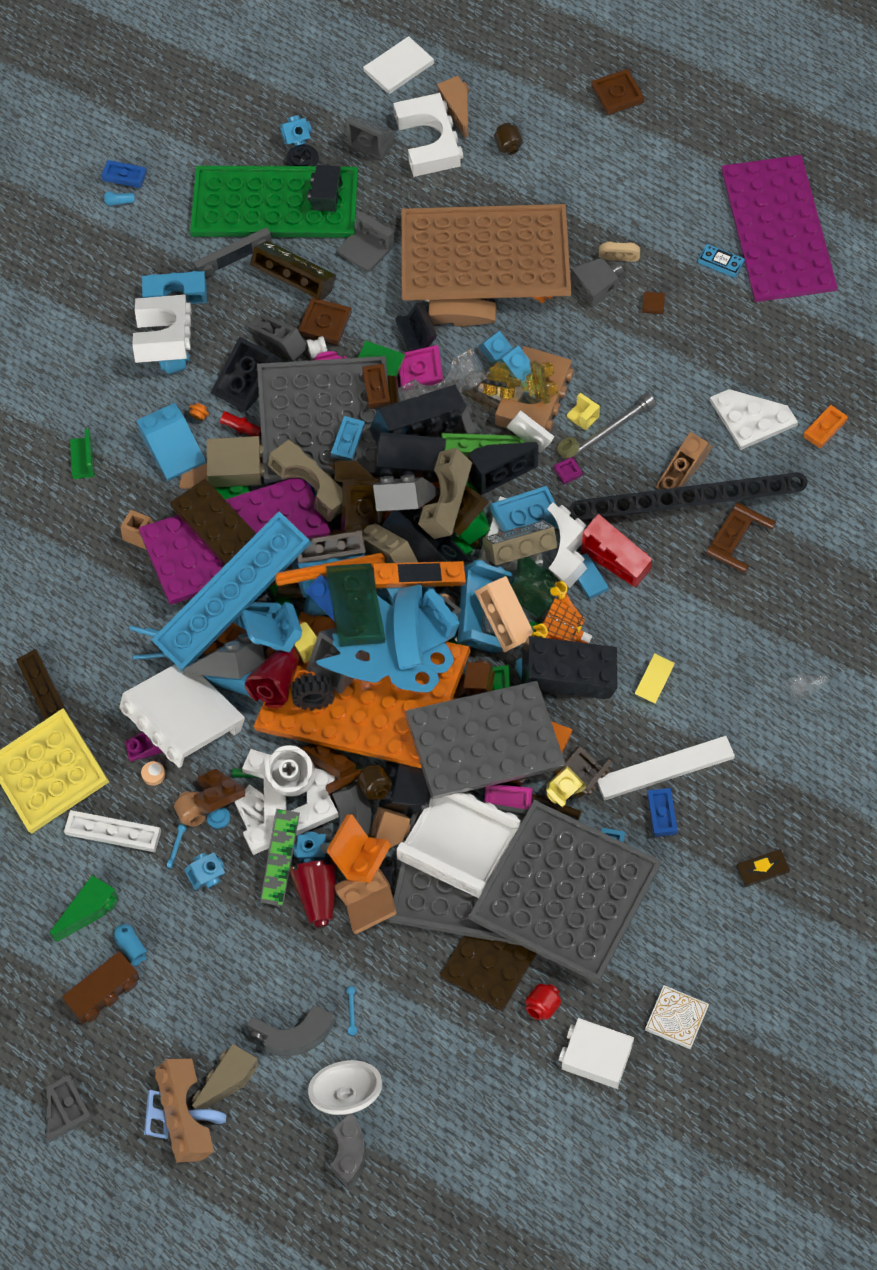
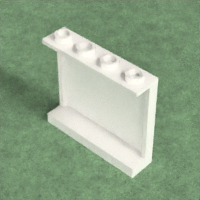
[119,664,245,768]
[396,792,520,898]

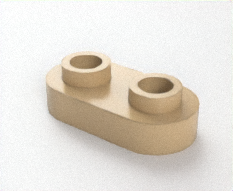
[599,242,640,262]

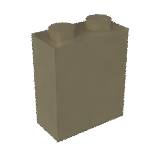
[207,436,265,487]

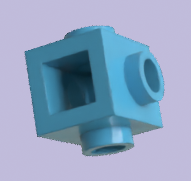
[279,115,312,146]
[293,832,328,864]
[184,852,225,890]

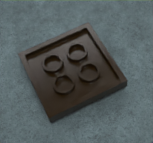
[440,936,537,1012]

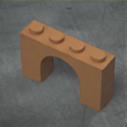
[495,346,574,433]

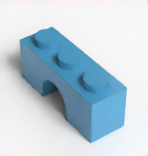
[142,271,207,304]

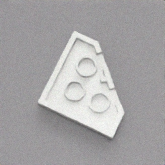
[710,389,798,450]

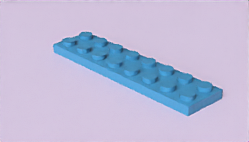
[152,512,311,672]

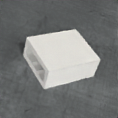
[559,1018,634,1089]

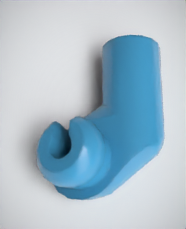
[104,191,135,206]

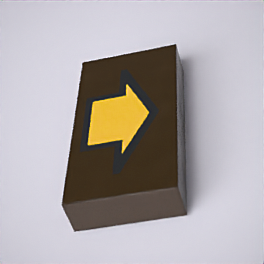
[736,849,790,887]

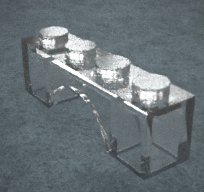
[398,349,487,401]

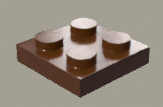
[591,69,644,115]
[298,297,352,346]

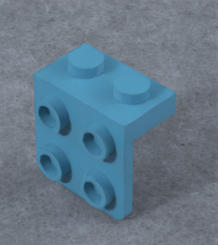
[393,588,460,654]
[241,602,302,652]

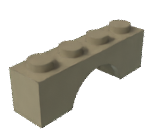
[268,439,343,522]
[418,448,472,539]

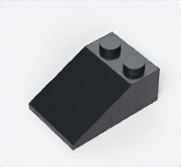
[211,336,283,412]
[468,442,539,495]

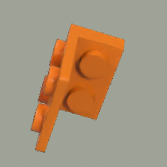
[327,814,391,883]

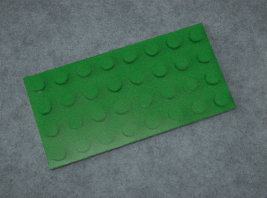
[190,166,358,238]

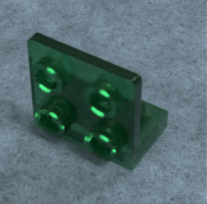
[510,557,556,617]

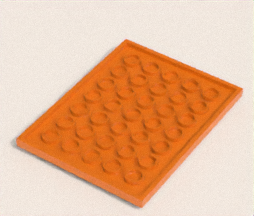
[253,612,470,768]

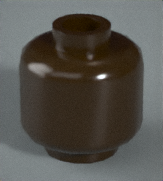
[494,123,523,155]
[358,765,392,800]

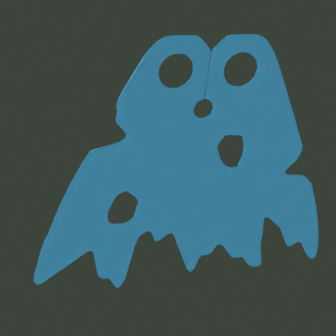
[316,587,454,692]

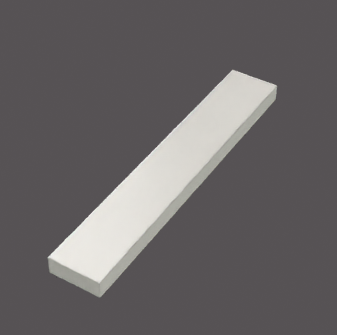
[597,736,735,800]

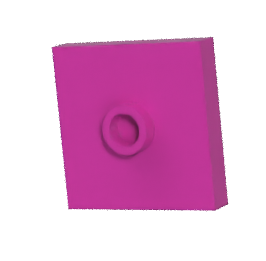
[399,345,444,393]

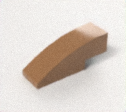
[429,299,496,326]

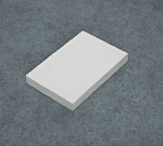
[363,36,434,94]

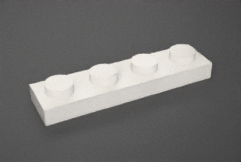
[64,810,161,852]

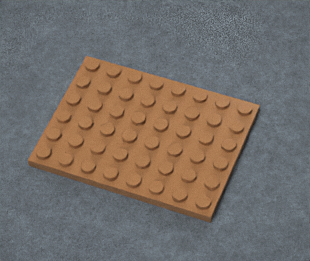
[402,204,571,300]

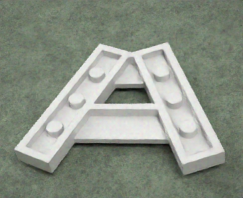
[242,749,339,855]

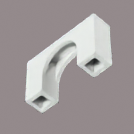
[393,93,463,177]
[132,295,192,363]

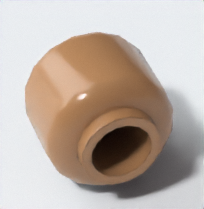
[174,791,208,827]

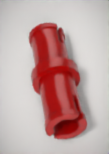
[220,411,261,440]

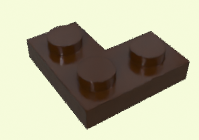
[194,769,245,813]

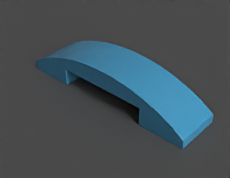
[394,584,423,670]

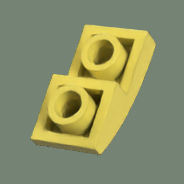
[635,653,675,704]

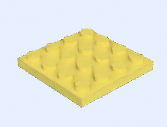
[0,709,109,834]

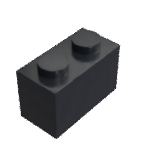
[308,164,342,212]

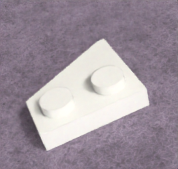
[234,784,264,830]

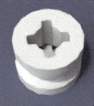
[306,336,327,361]

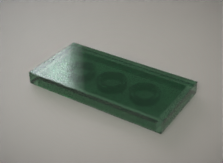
[325,563,386,647]

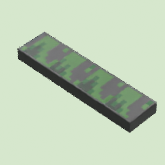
[259,808,300,906]

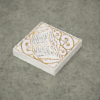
[645,985,709,1050]

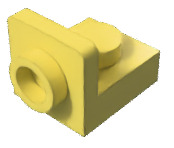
[546,766,583,807]

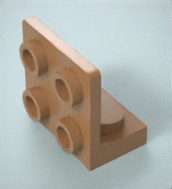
[334,868,397,934]

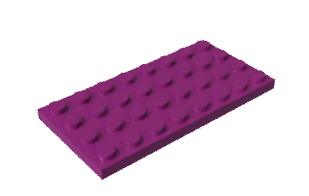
[721,155,837,302]
[139,478,330,605]

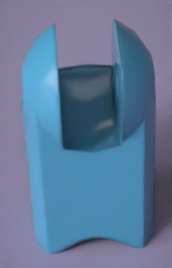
[114,924,147,966]

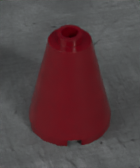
[245,647,300,708]
[290,860,337,927]

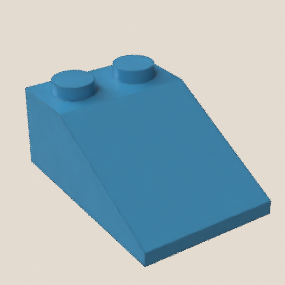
[136,403,206,481]

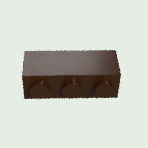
[62,951,140,1024]

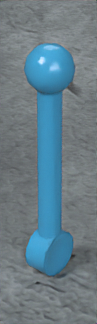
[167,823,187,869]
[346,986,357,1036]

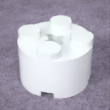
[265,745,315,796]

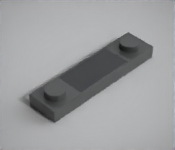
[193,227,272,277]

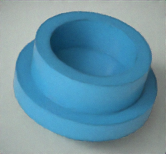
[207,807,230,829]

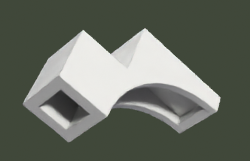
[547,503,587,588]

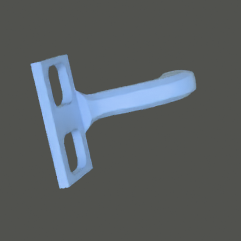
[144,1090,226,1139]

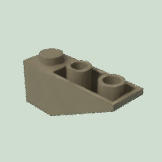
[192,1044,259,1110]

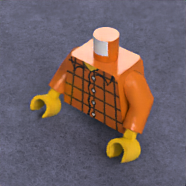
[531,581,592,643]

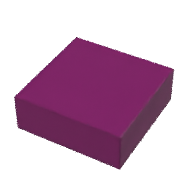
[553,457,583,485]

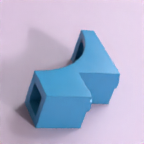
[478,331,544,393]

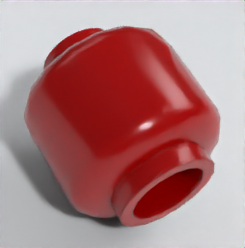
[525,984,561,1020]

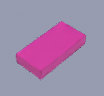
[484,785,533,810]

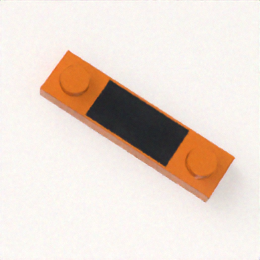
[373,561,466,588]

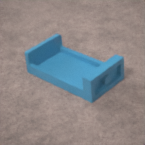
[457,560,512,654]

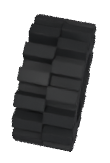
[291,673,334,711]

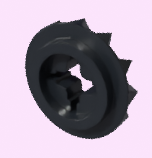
[286,145,319,166]

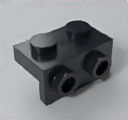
[395,303,437,351]

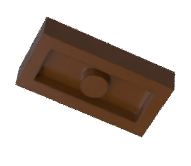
[362,364,390,408]

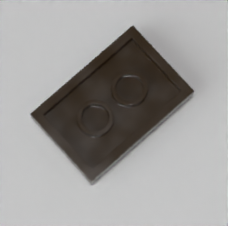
[424,485,489,536]

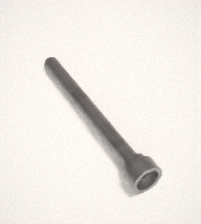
[573,392,656,458]

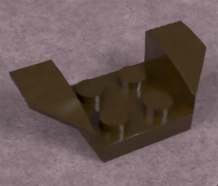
[332,461,385,532]

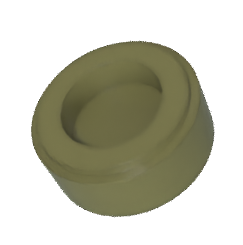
[557,437,580,459]

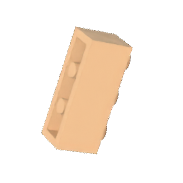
[474,576,533,653]

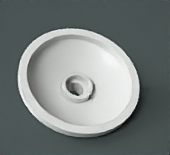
[308,1060,382,1115]

